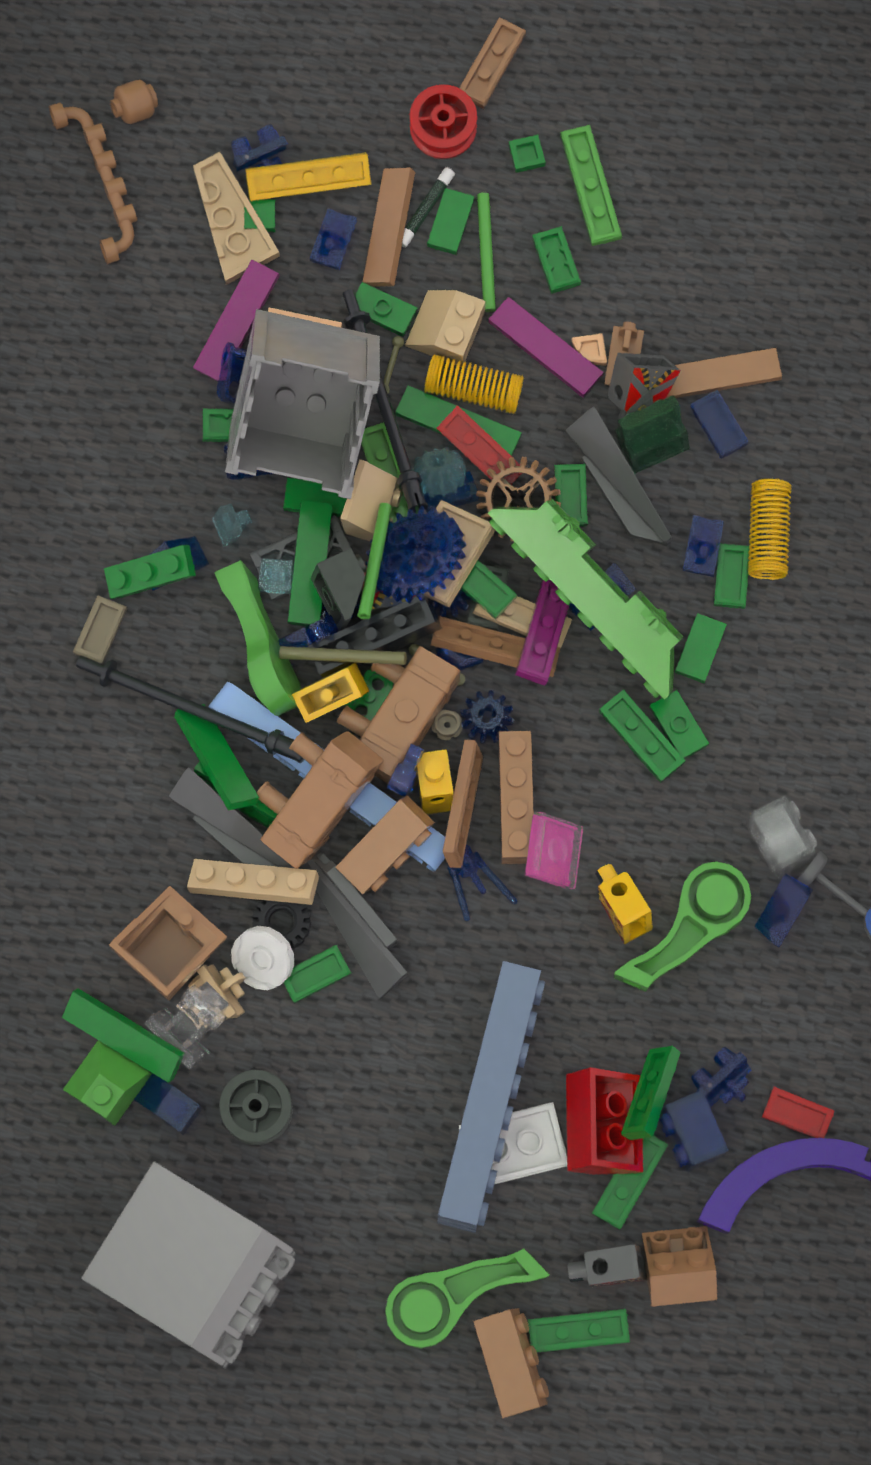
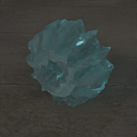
[413,446,466,498]

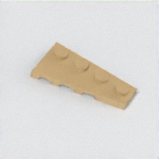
[193,152,280,285]

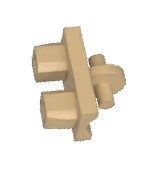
[188,964,246,1024]

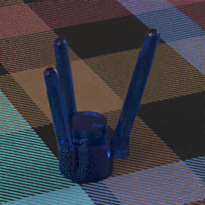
[447,845,518,921]

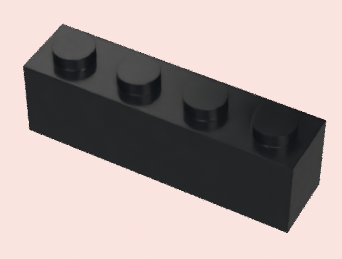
[308,593,442,677]

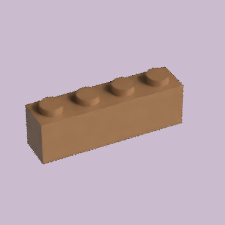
[498,731,534,864]

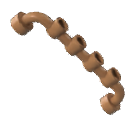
[49,102,137,264]

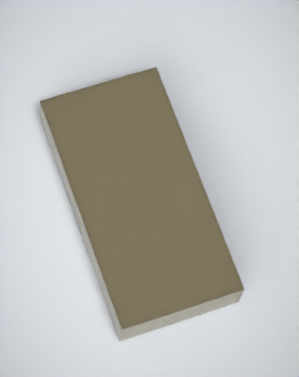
[73,596,127,664]

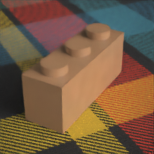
[336,796,435,894]
[473,1308,549,1418]

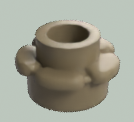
[431,710,462,741]

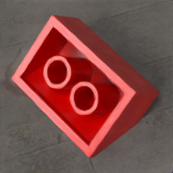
[566,1068,643,1175]

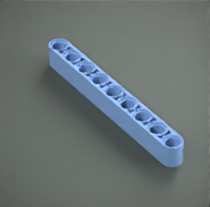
[208,682,445,872]

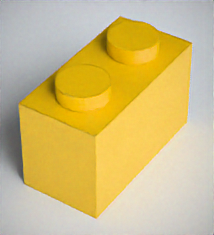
[292,662,369,723]

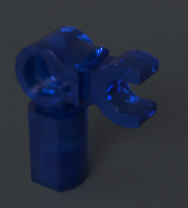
[278,615,339,647]
[387,744,425,797]

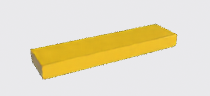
[245,153,371,201]

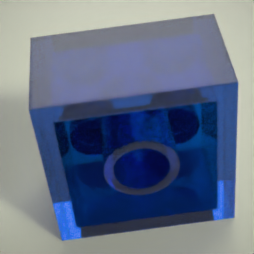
[659,1090,729,1172]

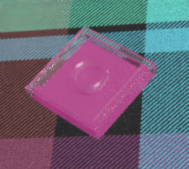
[525,812,583,889]

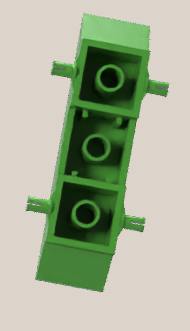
[488,499,683,700]

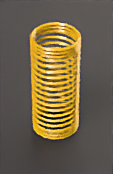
[424,354,524,414]
[748,479,792,580]

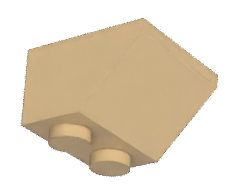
[405,290,486,367]
[340,460,403,542]

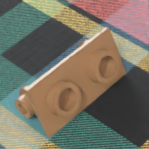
[604,322,644,386]

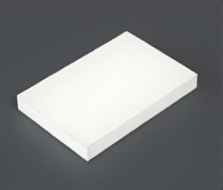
[459,1102,567,1185]

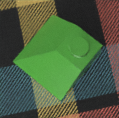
[63,1040,153,1126]

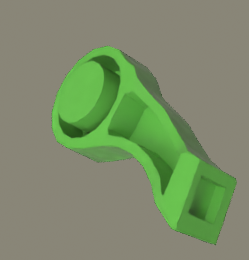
[214,560,301,716]
[614,862,751,992]
[385,1249,549,1349]

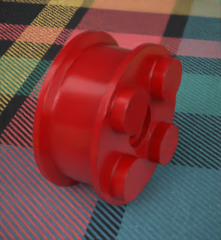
[410,85,477,159]

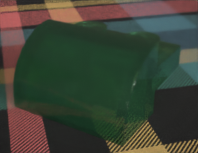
[615,395,690,474]

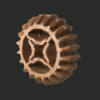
[476,457,561,541]

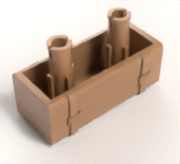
[337,646,460,786]
[257,731,384,869]

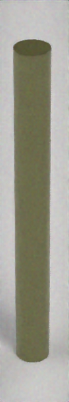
[279,646,407,665]

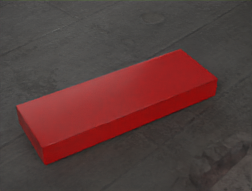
[436,405,523,490]

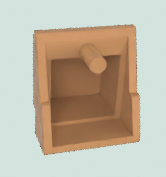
[109,886,228,1001]

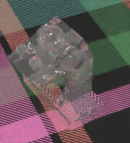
[144,982,229,1069]

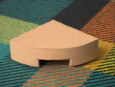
[572,333,607,366]

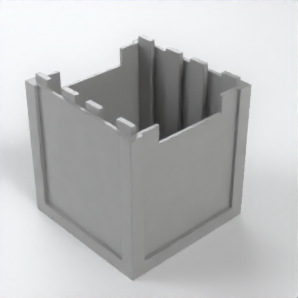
[225,309,380,499]

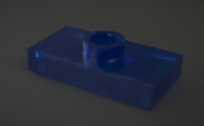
[690,390,749,459]

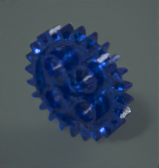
[365,506,467,603]

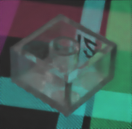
[745,795,817,880]

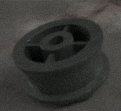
[219,1070,293,1145]

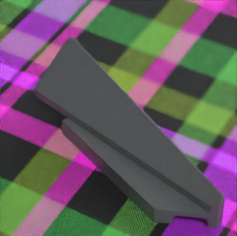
[565,406,672,546]
[169,767,299,869]
[302,849,408,998]

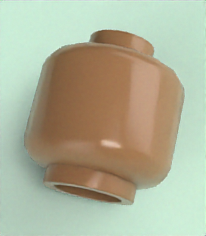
[110,80,158,124]

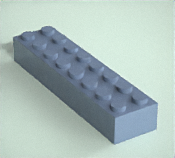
[437,961,545,1233]

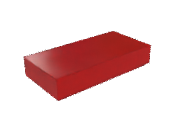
[762,1087,834,1138]

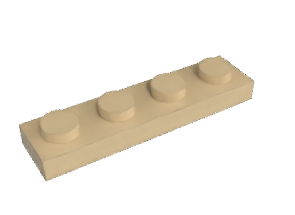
[187,859,319,905]

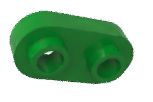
[345,669,394,721]

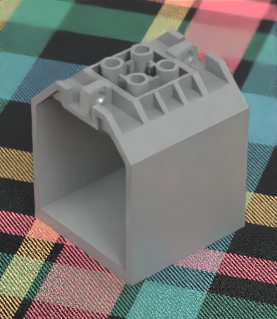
[81,1162,296,1368]

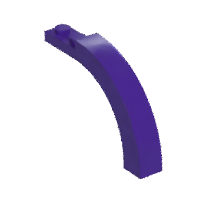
[697,1138,871,1234]

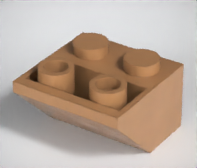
[642,1226,717,1307]

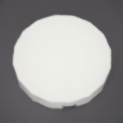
[231,926,294,990]

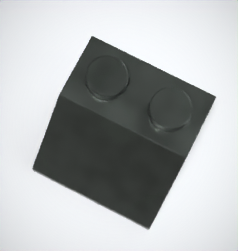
[311,548,366,632]

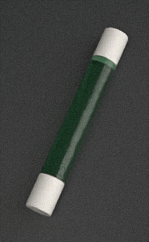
[402,167,455,248]

